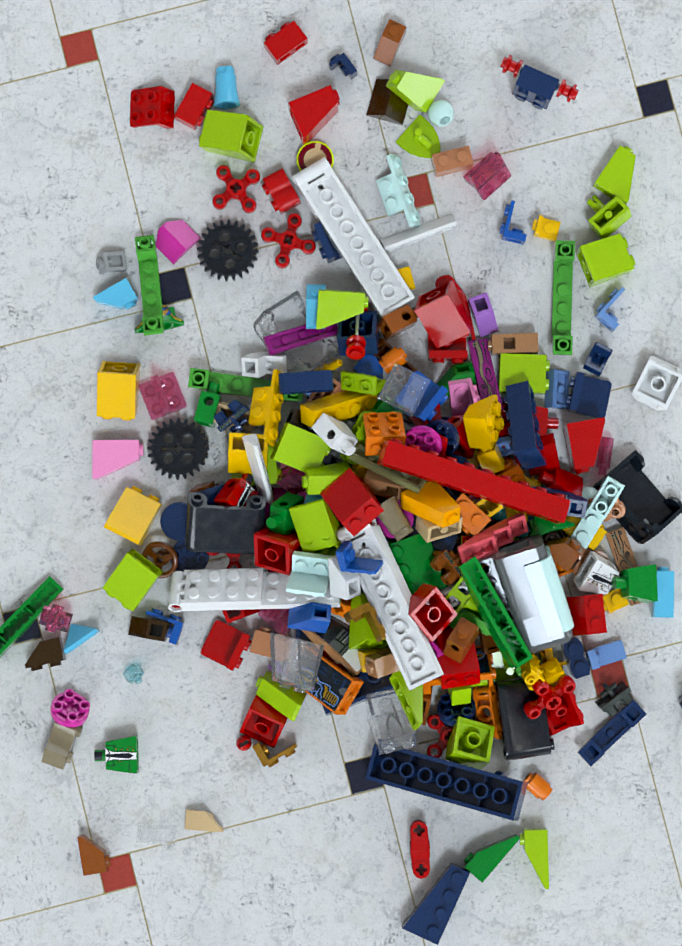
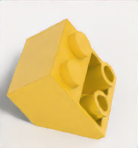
[463,395,504,450]
[228,433,269,474]

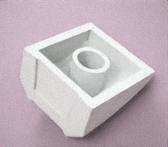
[632,356,682,410]

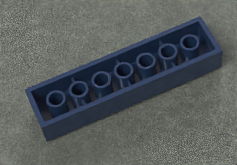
[365,741,528,821]

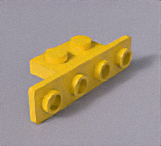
[248,369,283,446]

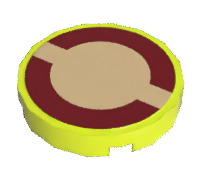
[297,141,334,171]

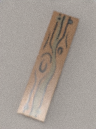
[605,527,642,606]

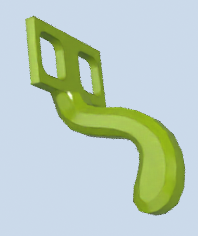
[445,577,479,614]

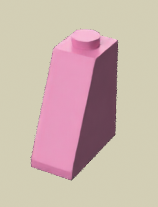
[92,440,144,480]

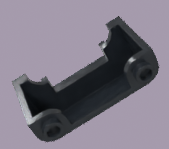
[593,450,682,544]
[185,492,266,555]
[495,679,555,761]

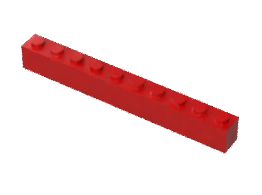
[377,438,571,524]

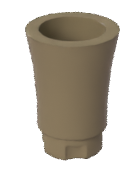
[377,496,413,542]

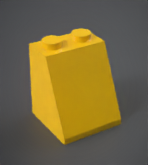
[96,361,141,421]
[104,486,162,546]

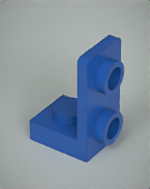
[499,200,527,245]
[335,540,384,575]
[146,608,184,645]

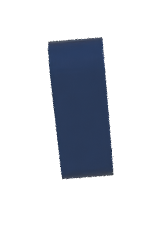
[278,370,334,394]

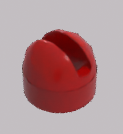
[236,735,252,751]

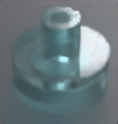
[123,664,144,684]

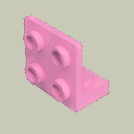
[448,378,480,417]

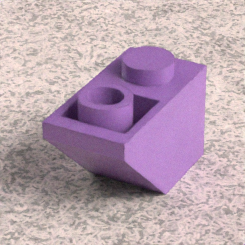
[468,292,498,338]

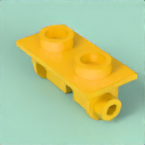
[520,653,545,685]

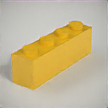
[300,390,377,427]

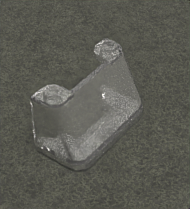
[253,290,339,373]

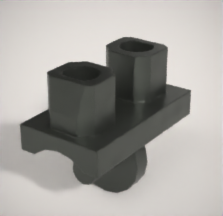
[595,681,633,717]

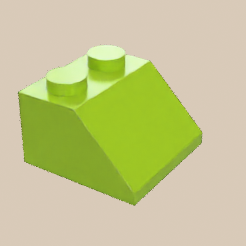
[445,716,495,770]

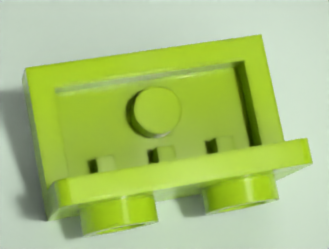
[341,371,386,396]

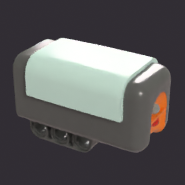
[478,534,574,653]

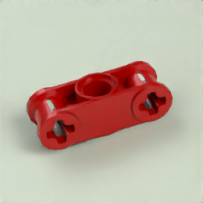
[410,820,430,879]

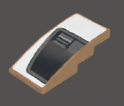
[302,613,366,677]

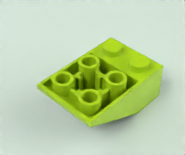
[289,499,342,556]

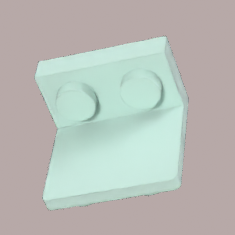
[286,551,332,597]

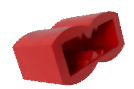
[261,168,301,214]

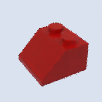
[408,583,458,642]
[239,695,288,748]

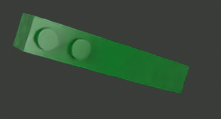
[458,556,533,668]
[0,576,64,658]

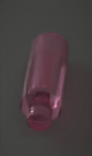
[596,437,614,476]

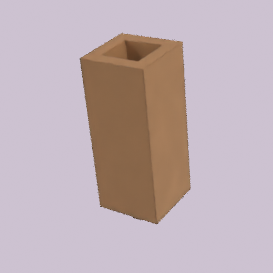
[487,333,539,356]
[364,469,408,501]
[365,648,400,678]

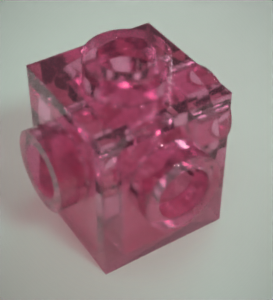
[276,466,305,494]
[38,604,73,633]

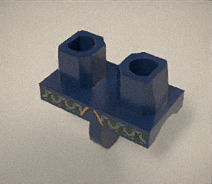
[214,399,250,433]

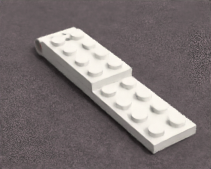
[291,157,415,318]
[337,519,444,690]
[168,568,341,612]

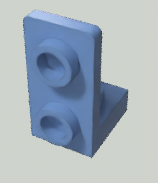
[595,287,625,332]
[584,640,627,670]

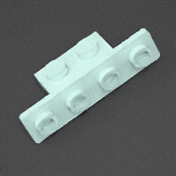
[376,154,421,227]

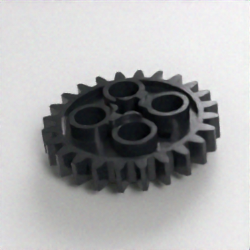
[197,219,259,282]
[147,418,210,480]

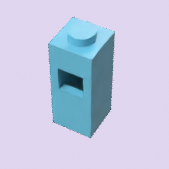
[651,567,674,618]

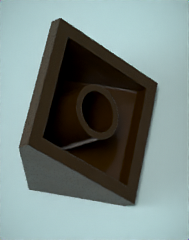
[366,79,408,126]

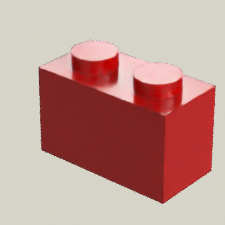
[264,21,308,65]
[174,83,214,130]

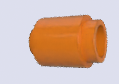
[378,346,408,374]
[523,772,553,801]

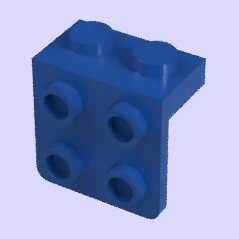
[394,371,448,423]

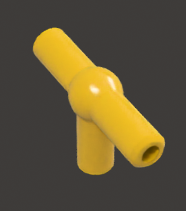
[317,359,342,371]

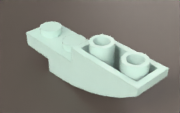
[570,476,625,549]

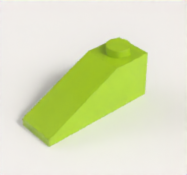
[389,671,423,731]
[519,828,549,889]

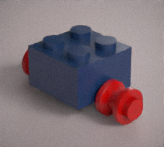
[500,55,579,110]
[337,308,379,360]

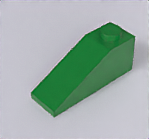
[463,834,520,883]

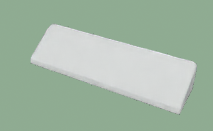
[381,215,457,253]
[242,433,273,505]

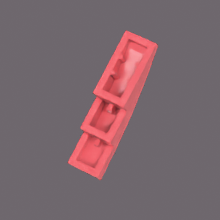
[457,512,529,564]

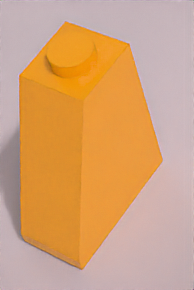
[401,481,460,528]

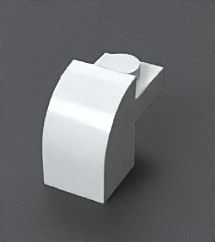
[241,352,287,378]

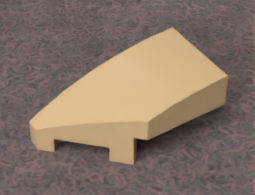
[185,809,224,832]

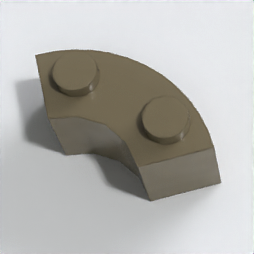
[41,721,83,770]

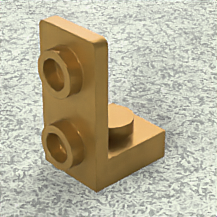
[343,602,386,643]
[252,742,298,768]

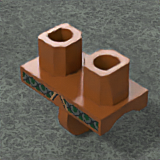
[430,550,462,585]

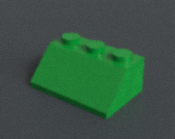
[389,534,447,595]

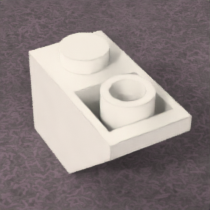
[328,555,361,600]

